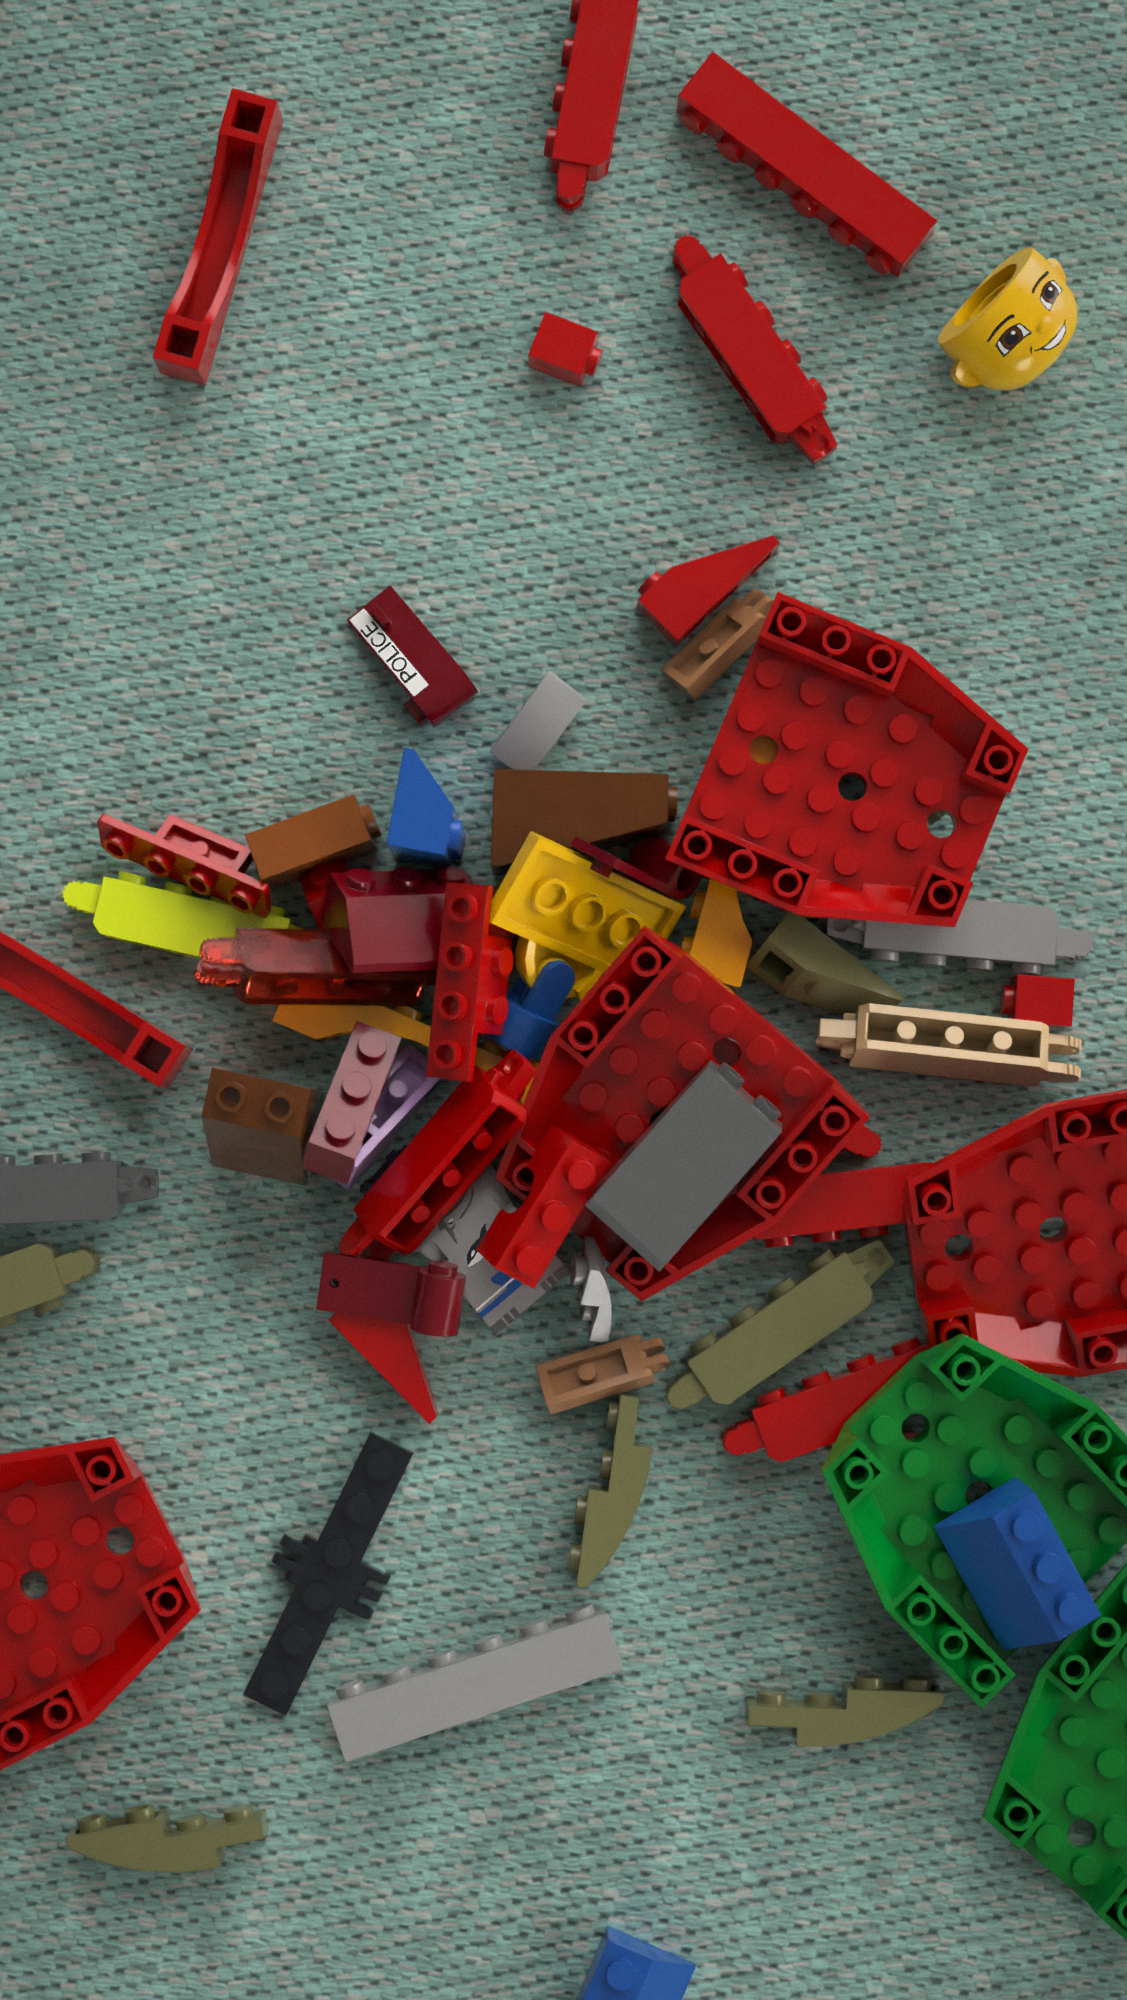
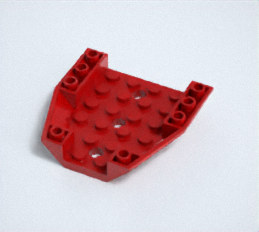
[665,592,1028,928]
[494,926,870,1301]
[902,1089,1127,1377]
[0,1436,201,1771]

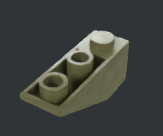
[746,912,904,1015]

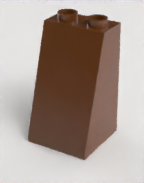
[491,769,678,876]
[201,1068,326,1186]

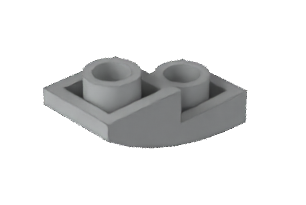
[489,670,587,770]
[569,1236,612,1342]

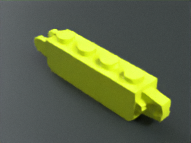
[61,871,325,975]

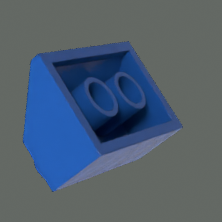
[386,748,466,868]
[933,1476,1101,1650]
[576,1925,696,2000]

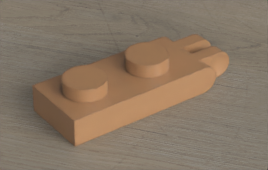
[661,589,774,700]
[535,1335,670,1415]

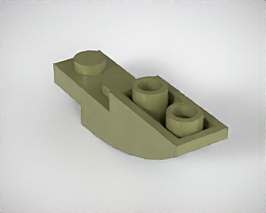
[568,1392,653,1588]
[746,1674,944,1747]
[65,1804,269,1873]

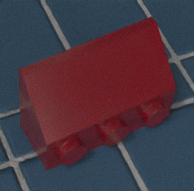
[321,866,474,973]

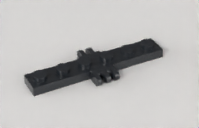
[243,1431,414,1716]

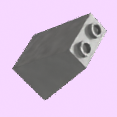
[585,1059,783,1272]

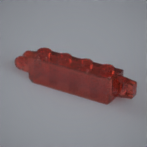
[194,928,437,1006]

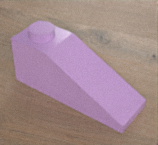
[333,1043,442,1191]

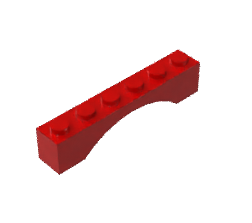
[152,88,283,386]
[0,930,193,1089]

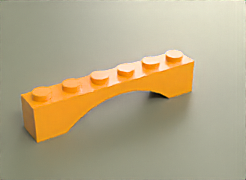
[681,738,777,990]
[272,965,539,1104]

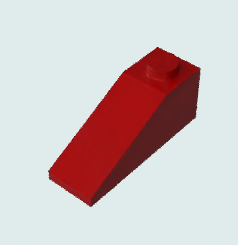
[637,536,780,648]
[328,1313,439,1424]

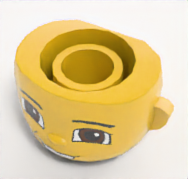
[938,247,1078,390]

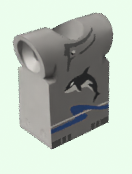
[416,1161,570,1335]

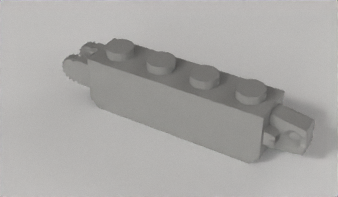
[826,899,1094,976]

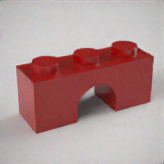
[476,1125,611,1289]

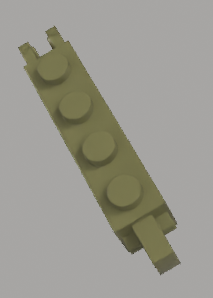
[665,1238,895,1411]
[0,1242,102,1329]

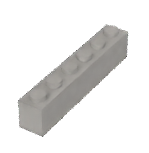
[327,1603,623,1762]

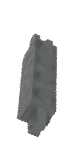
[0,1152,159,1224]

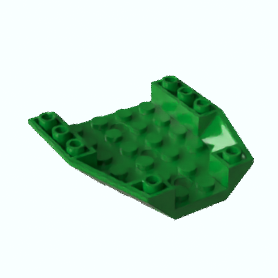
[821,1333,1127,1709]
[982,1562,1127,1940]

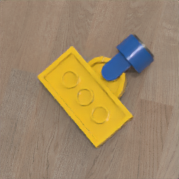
[481,831,686,1061]

